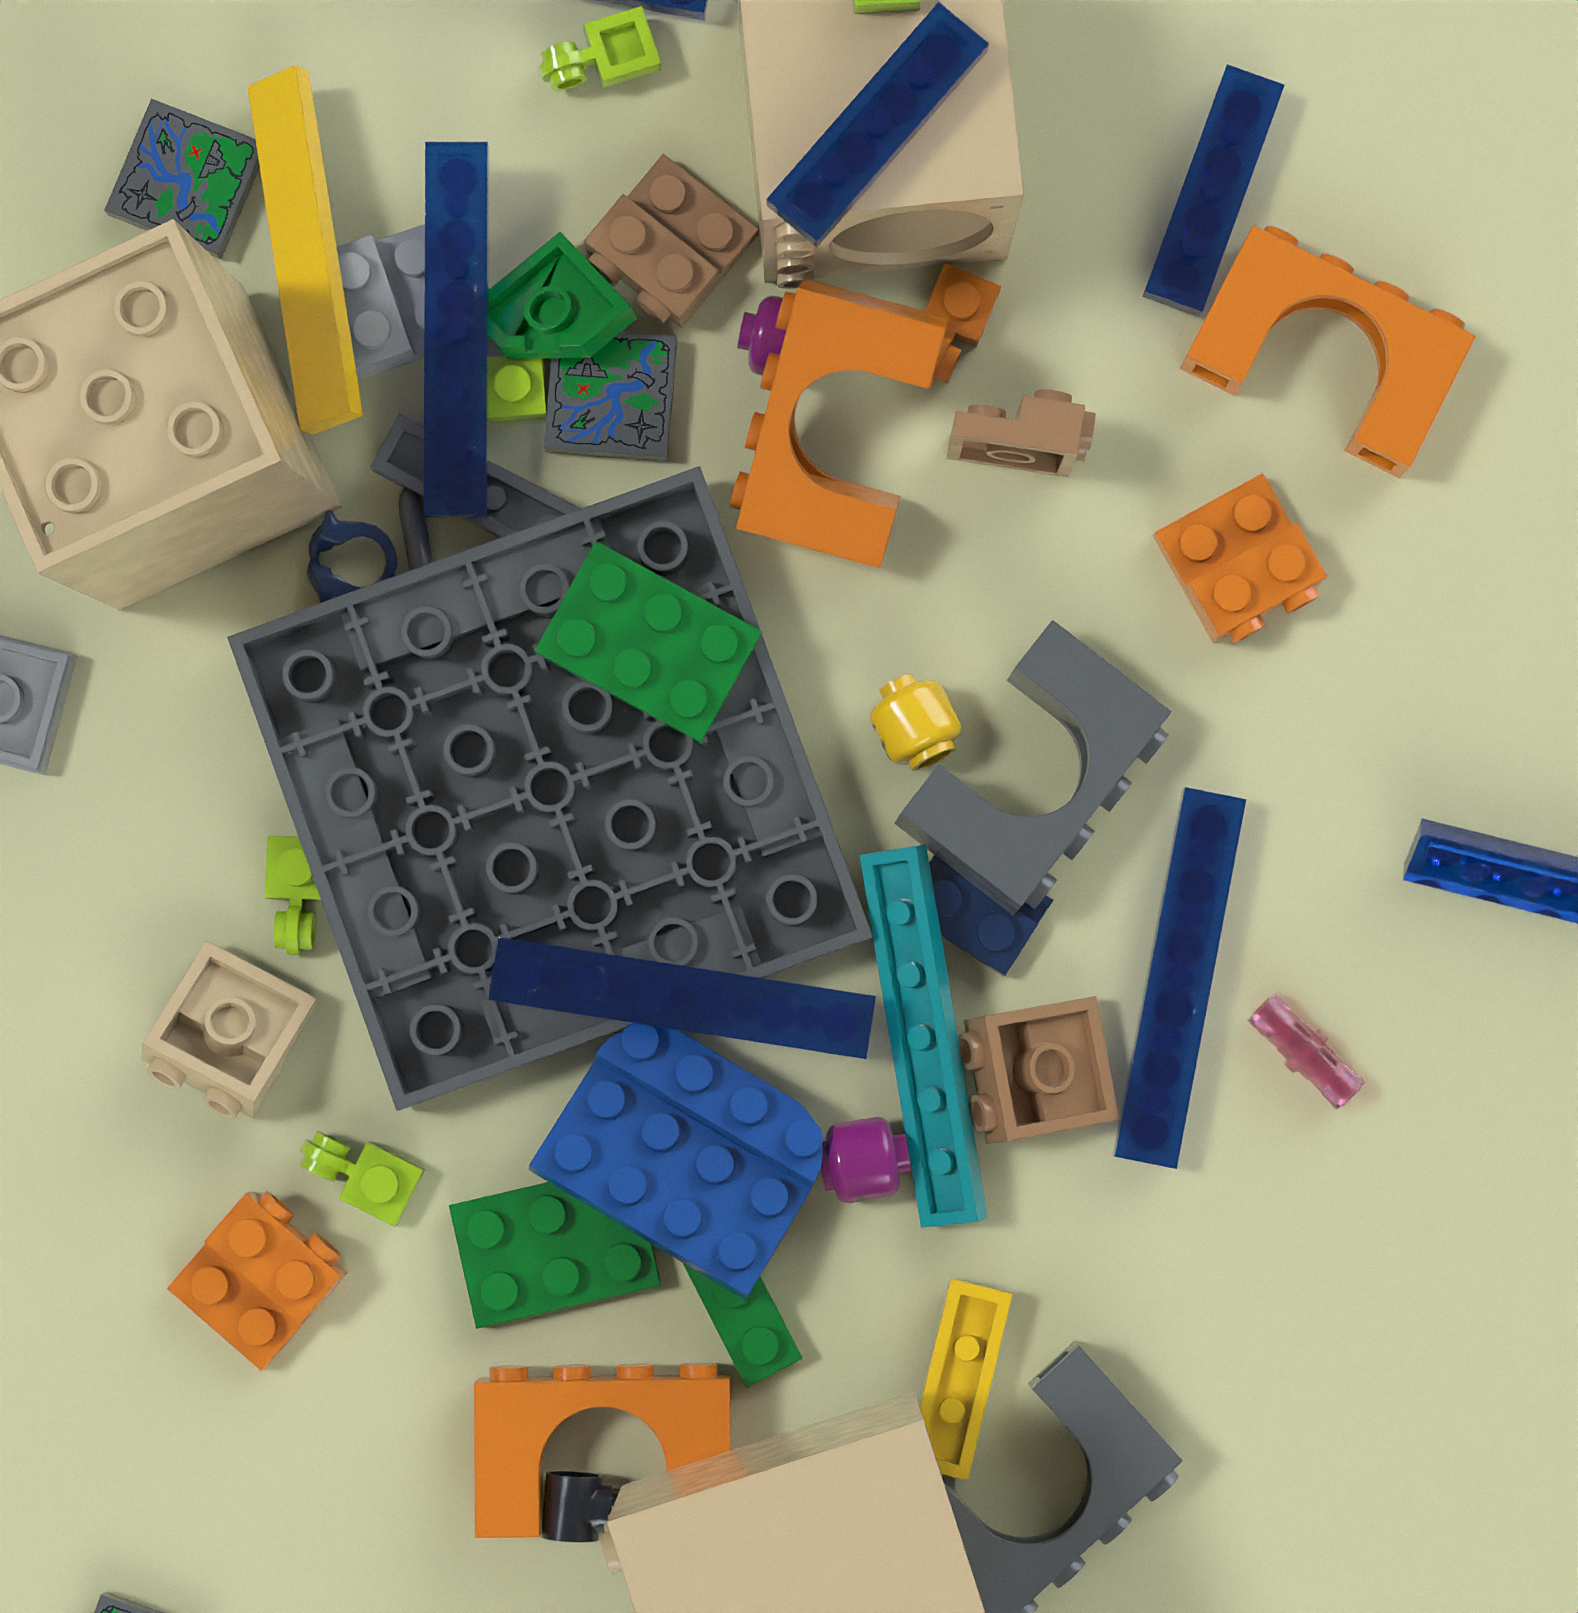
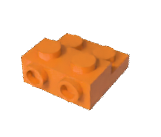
[1153,473,1328,644]
[167,1191,347,1371]

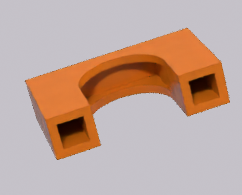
[1180,225,1476,478]
[730,278,949,568]
[474,1363,732,1538]

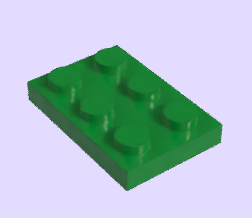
[535,541,762,744]
[449,1182,661,1329]

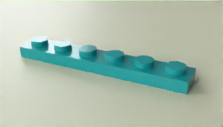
[859,844,988,1228]

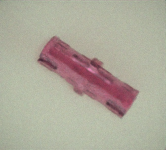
[1247,993,1365,1110]

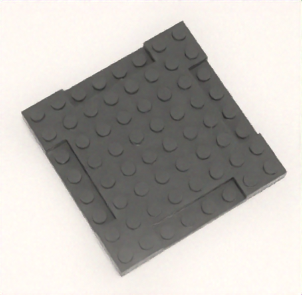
[227,466,873,1111]

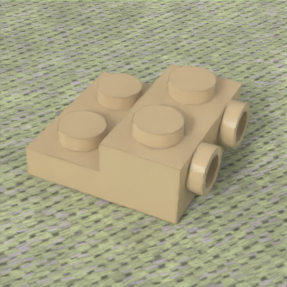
[142,941,316,1119]

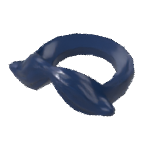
[307,510,398,603]

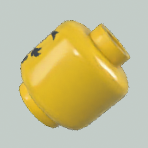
[869,674,962,771]

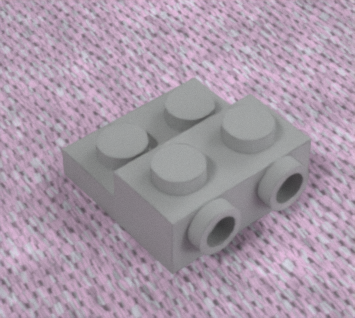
[337,221,475,380]

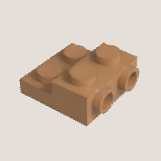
[584,153,758,328]
[947,389,1096,477]
[958,996,1120,1144]

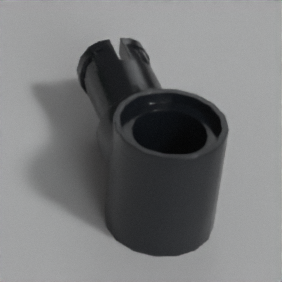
[542,1471,620,1543]

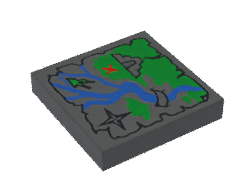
[104,98,260,260]
[544,332,677,461]

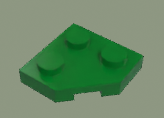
[466,232,638,359]

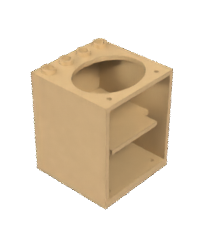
[736,0,1024,289]
[0,219,342,610]
[600,1391,985,1613]

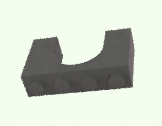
[894,620,1172,916]
[942,1342,1183,1613]

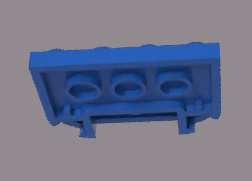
[529,1022,823,1300]

